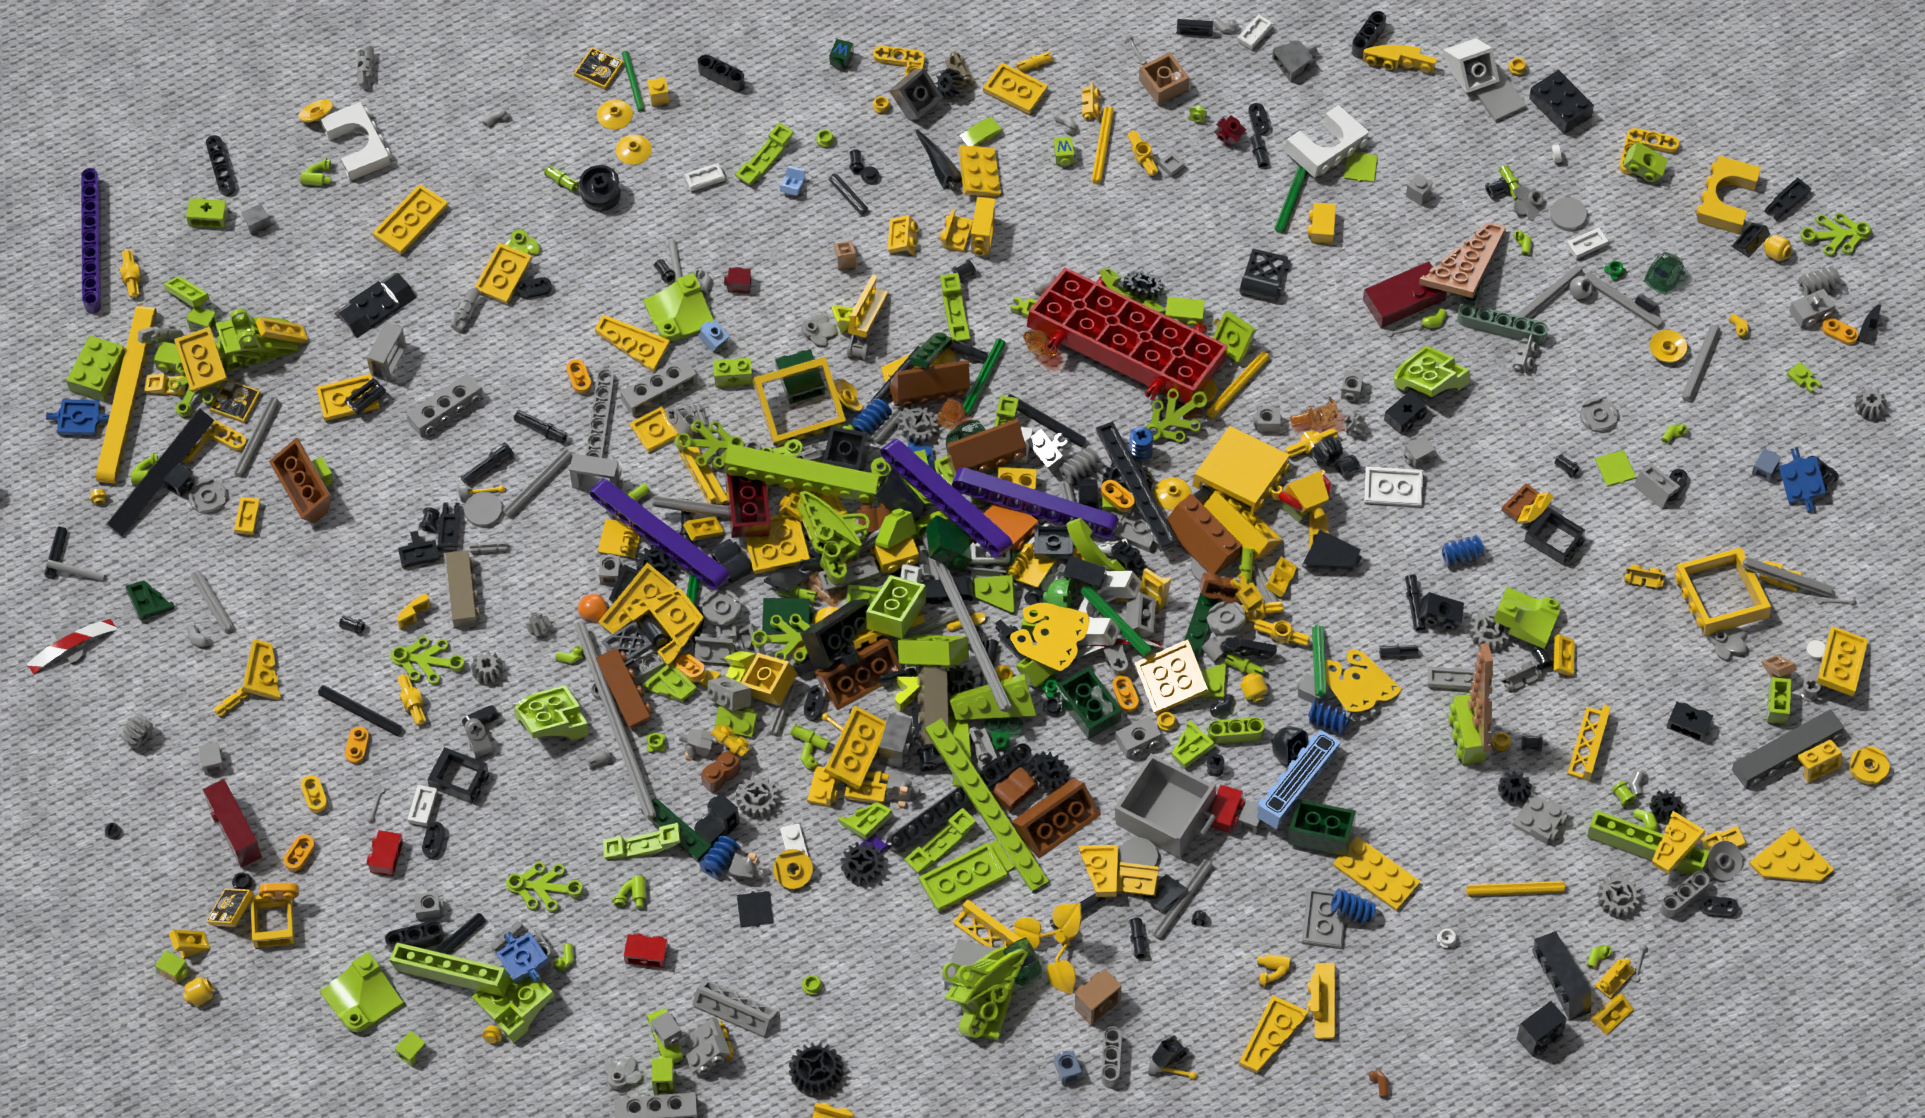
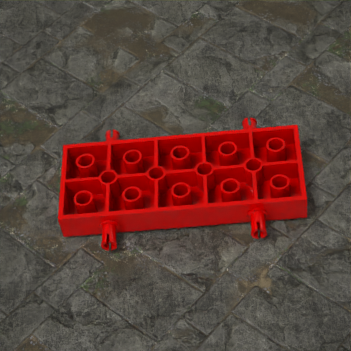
[1026,267,1228,404]

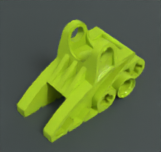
[216,308,299,372]
[797,491,870,585]
[942,946,1028,1038]

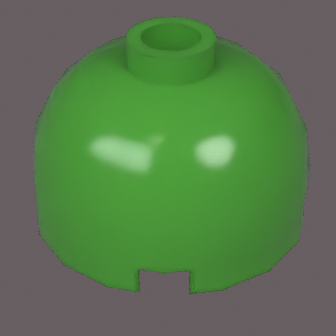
[1043,579,1075,609]

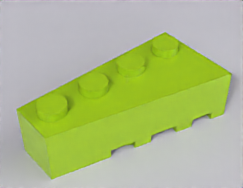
[950,674,1036,720]

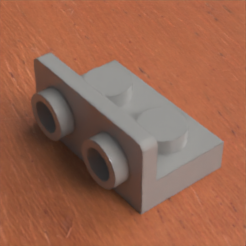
[694,634,735,664]

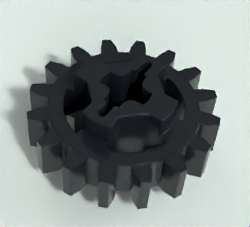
[1123,271,1163,300]
[1111,540,1147,578]
[636,545,678,581]
[1027,751,1070,791]
[840,841,884,885]

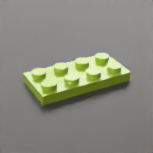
[918,842,1007,912]

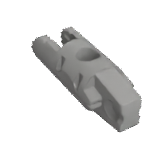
[357,45,374,90]
[450,288,480,332]
[138,325,184,344]

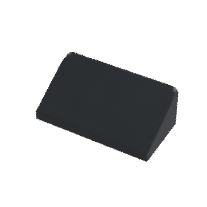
[1731,223,1770,258]

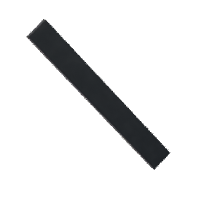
[105,408,214,536]
[1095,421,1178,552]

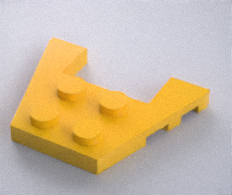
[623,588,704,667]

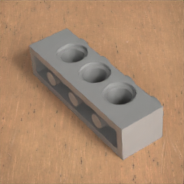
[620,358,698,417]
[406,373,482,437]
[614,1091,698,1118]

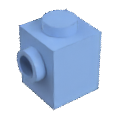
[698,320,729,352]

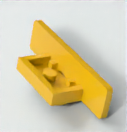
[1308,963,1335,1040]

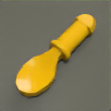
[947,612,986,632]

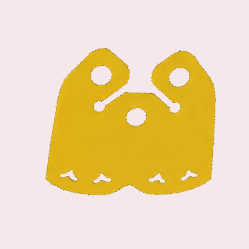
[1010,603,1089,671]
[1325,649,1402,712]

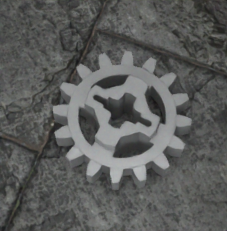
[896,405,938,443]
[1469,609,1511,650]
[736,775,779,818]
[1597,874,1641,917]

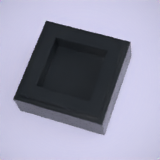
[1634,295,1659,312]

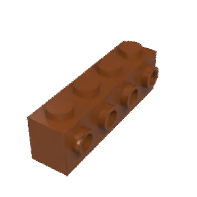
[596,647,653,729]

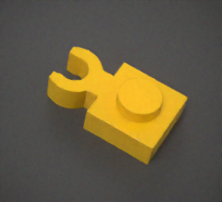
[1230,573,1264,609]

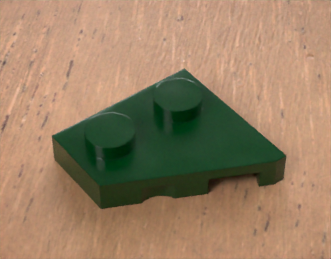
[126,580,175,620]

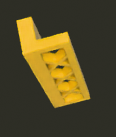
[848,275,888,338]
[678,441,727,505]
[1567,704,1611,781]
[953,899,1030,957]

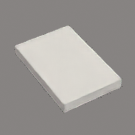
[1364,467,1423,507]

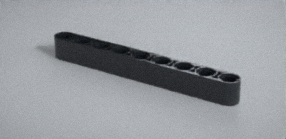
[886,743,1031,851]

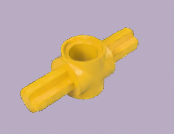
[1127,130,1158,176]
[120,249,142,298]
[1285,428,1338,458]
[1241,599,1284,622]
[1254,619,1310,646]
[397,674,426,725]

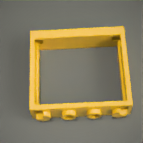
[752,356,846,446]
[1674,547,1771,636]

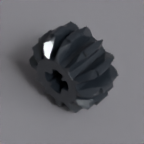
[935,68,965,99]
[1310,436,1343,467]
[947,665,976,695]
[1498,770,1532,805]
[1649,789,1684,823]

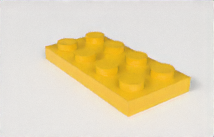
[372,184,448,255]
[1816,626,1868,696]
[823,706,887,789]
[1333,836,1421,912]

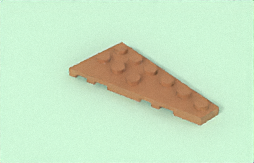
[1419,222,1506,298]
[1468,643,1493,752]

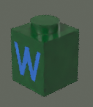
[829,39,854,69]

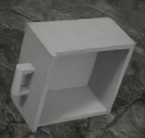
[1115,753,1216,859]

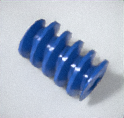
[852,399,892,435]
[1129,426,1154,462]
[1442,535,1485,567]
[1308,699,1352,735]
[699,836,741,880]
[1331,888,1376,924]

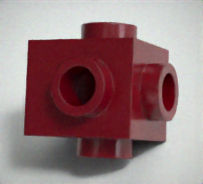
[1214,115,1246,147]

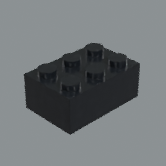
[1529,70,1594,135]

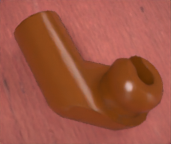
[1369,1069,1389,1096]

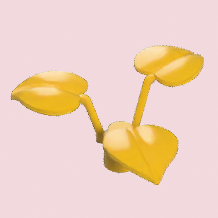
[1013,903,1082,993]

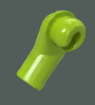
[1514,230,1532,256]
[1422,309,1447,328]
[555,646,584,664]
[800,742,818,769]
[1633,809,1658,832]

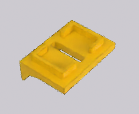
[1139,568,1172,611]

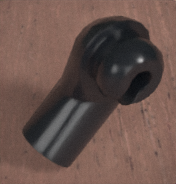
[1210,694,1235,717]

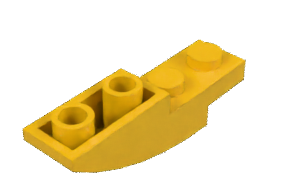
[1362,45,1437,73]

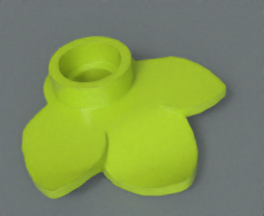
[504,229,540,254]

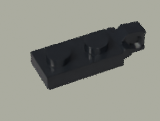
[995,619,1027,661]

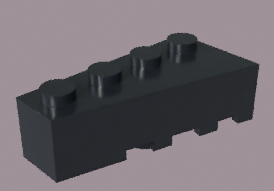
[800,599,870,669]
[1532,931,1591,1021]

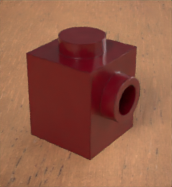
[724,267,752,293]

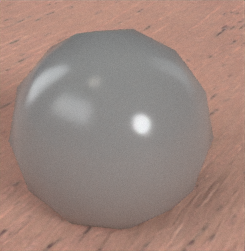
[1569,276,1593,299]

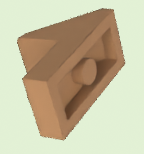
[834,241,856,270]
[1761,654,1797,679]

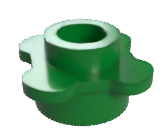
[1604,260,1626,280]
[1040,677,1058,698]
[991,731,1011,751]

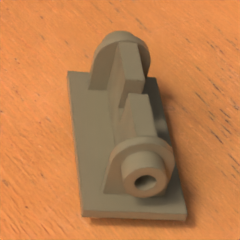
[945,51,976,88]

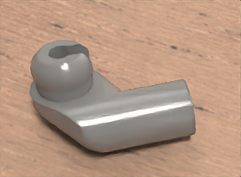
[187,625,211,647]

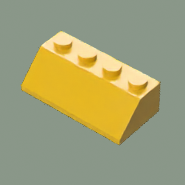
[1204,491,1284,559]

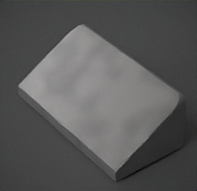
[736,624,766,655]

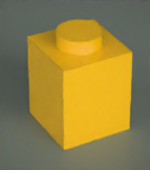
[647,77,670,106]

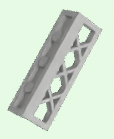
[692,979,778,1037]

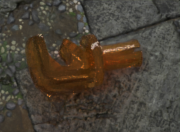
[1023,330,1058,357]
[1290,397,1338,428]
[937,398,965,430]

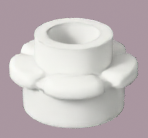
[1437,929,1457,948]

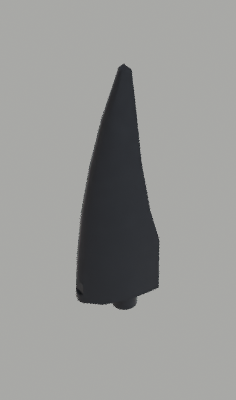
[916,130,962,191]

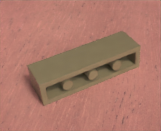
[445,550,480,628]
[917,668,948,747]

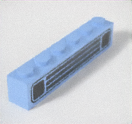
[1257,730,1341,829]

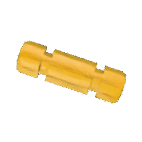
[214,687,249,717]

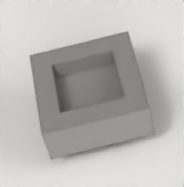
[1159,152,1185,177]

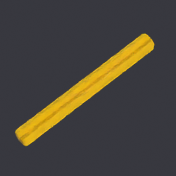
[1092,106,1114,184]
[1206,351,1270,419]
[1466,881,1565,897]

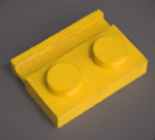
[1117,862,1160,897]

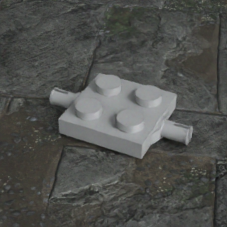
[1110,505,1155,551]

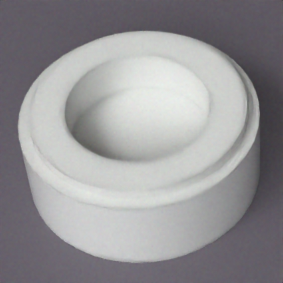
[1551,144,1562,163]
[1806,640,1825,660]

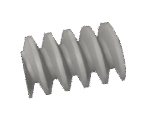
[1798,266,1841,297]
[1059,446,1101,486]

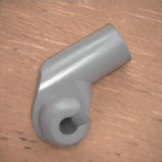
[1212,17,1238,33]
[482,108,509,128]
[1055,113,1077,134]
[694,268,711,295]
[1033,274,1056,295]
[1628,769,1647,797]

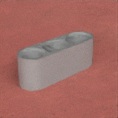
[1660,871,1710,918]
[1101,1026,1122,1088]

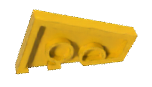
[241,639,281,700]
[1652,811,1705,875]
[1078,845,1119,897]

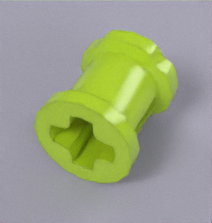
[1611,781,1637,807]

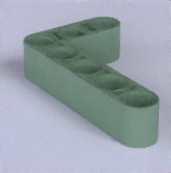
[1457,278,1548,345]

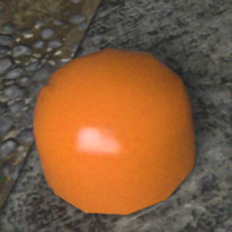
[577,594,609,623]

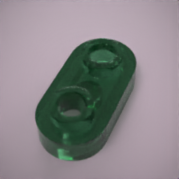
[984,717,1023,737]

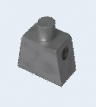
[1272,40,1318,82]

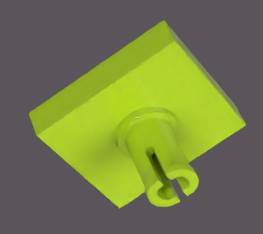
[1213,311,1257,362]

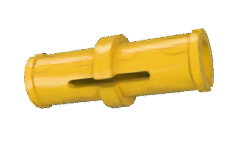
[1016,51,1053,72]

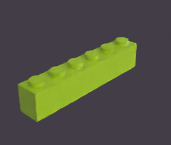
[1587,810,1710,875]
[389,943,511,997]

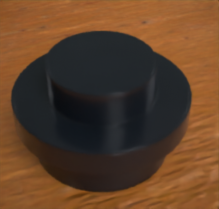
[861,166,879,183]
[1024,589,1043,606]
[1043,697,1063,716]
[232,872,252,890]

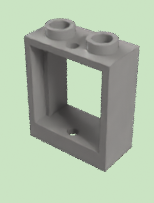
[367,322,407,382]
[569,453,623,491]

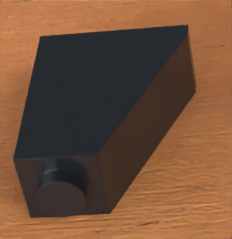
[874,468,925,520]
[1302,530,1362,570]

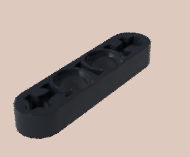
[206,135,235,196]

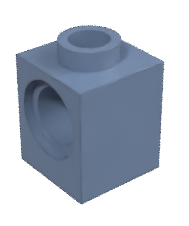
[1752,449,1781,482]
[1054,1051,1082,1085]

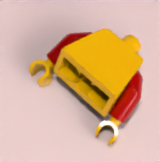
[1271,469,1332,520]

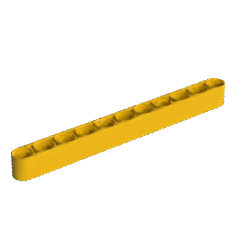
[96,306,157,484]

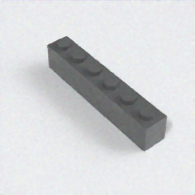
[1732,709,1844,788]

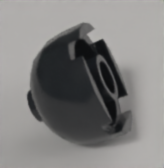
[1271,726,1308,765]

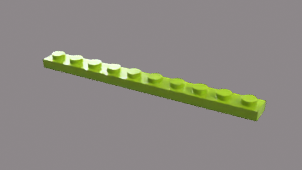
[924,718,1049,892]

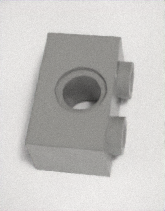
[707,676,751,711]
[1115,716,1161,758]

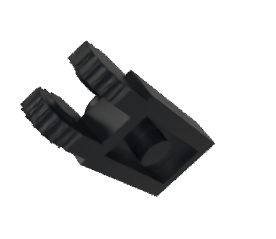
[1764,177,1812,221]
[437,502,460,551]
[1220,637,1277,659]

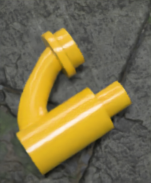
[1257,954,1290,987]

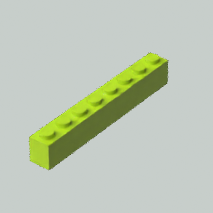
[723,444,879,504]

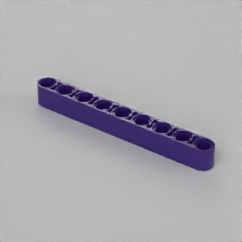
[81,168,101,314]
[880,439,1013,558]
[952,467,1119,539]
[589,478,731,591]

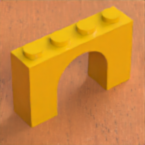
[1696,156,1761,234]

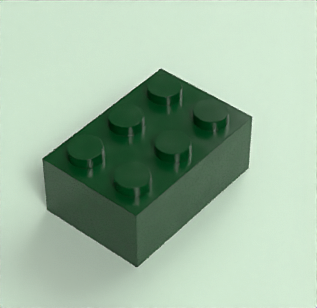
[1056,666,1122,740]
[1288,799,1356,856]

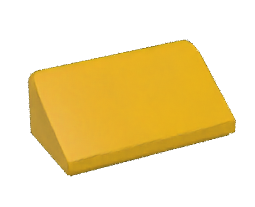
[1589,994,1634,1035]

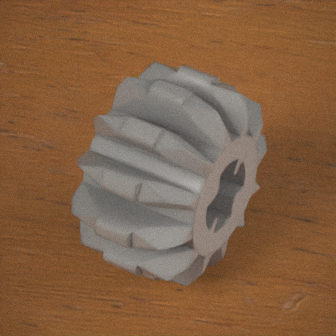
[1854,387,1887,420]
[470,651,504,685]
[121,714,154,748]

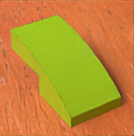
[960,116,1002,146]

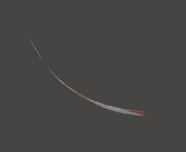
[27,619,117,675]
[1064,638,1163,663]

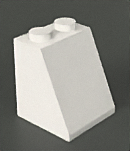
[1443,38,1500,93]

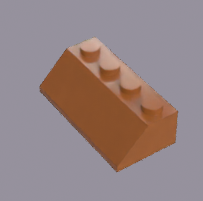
[889,360,970,407]
[947,419,1026,476]
[269,438,331,523]
[1166,494,1242,575]
[815,636,902,710]
[1011,778,1101,858]

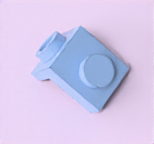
[780,166,805,196]

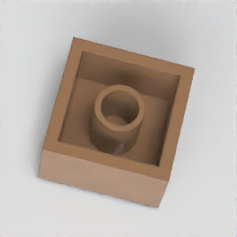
[1139,52,1189,105]
[1075,969,1122,1026]

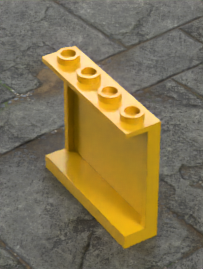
[1192,426,1290,515]

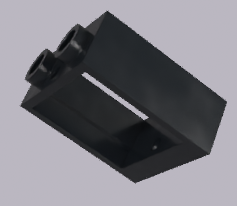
[1524,507,1586,565]
[427,747,490,804]

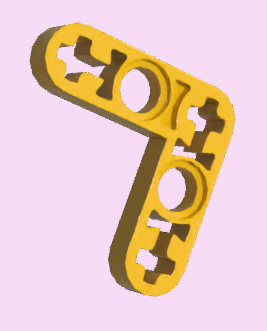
[873,46,925,77]
[1619,128,1679,175]
[181,418,247,463]

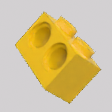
[998,467,1037,490]

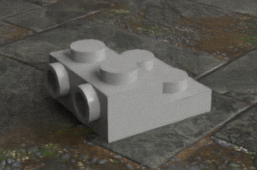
[1512,793,1568,844]
[685,1018,730,1075]

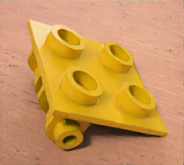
[597,519,641,558]
[1005,543,1057,588]

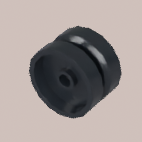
[579,165,621,212]

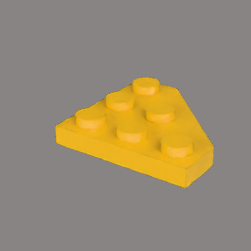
[1749,828,1834,883]

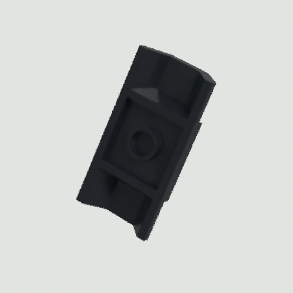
[334,273,416,338]

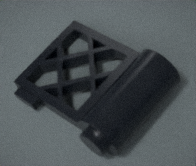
[1239,248,1291,301]
[601,612,669,667]

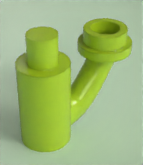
[300,158,331,186]
[131,453,158,485]
[612,875,646,909]

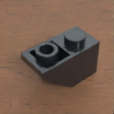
[1078,479,1099,509]

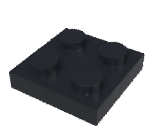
[1034,526,1073,559]

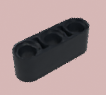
[1351,11,1386,58]
[698,54,745,92]
[920,577,974,605]
[385,921,444,953]

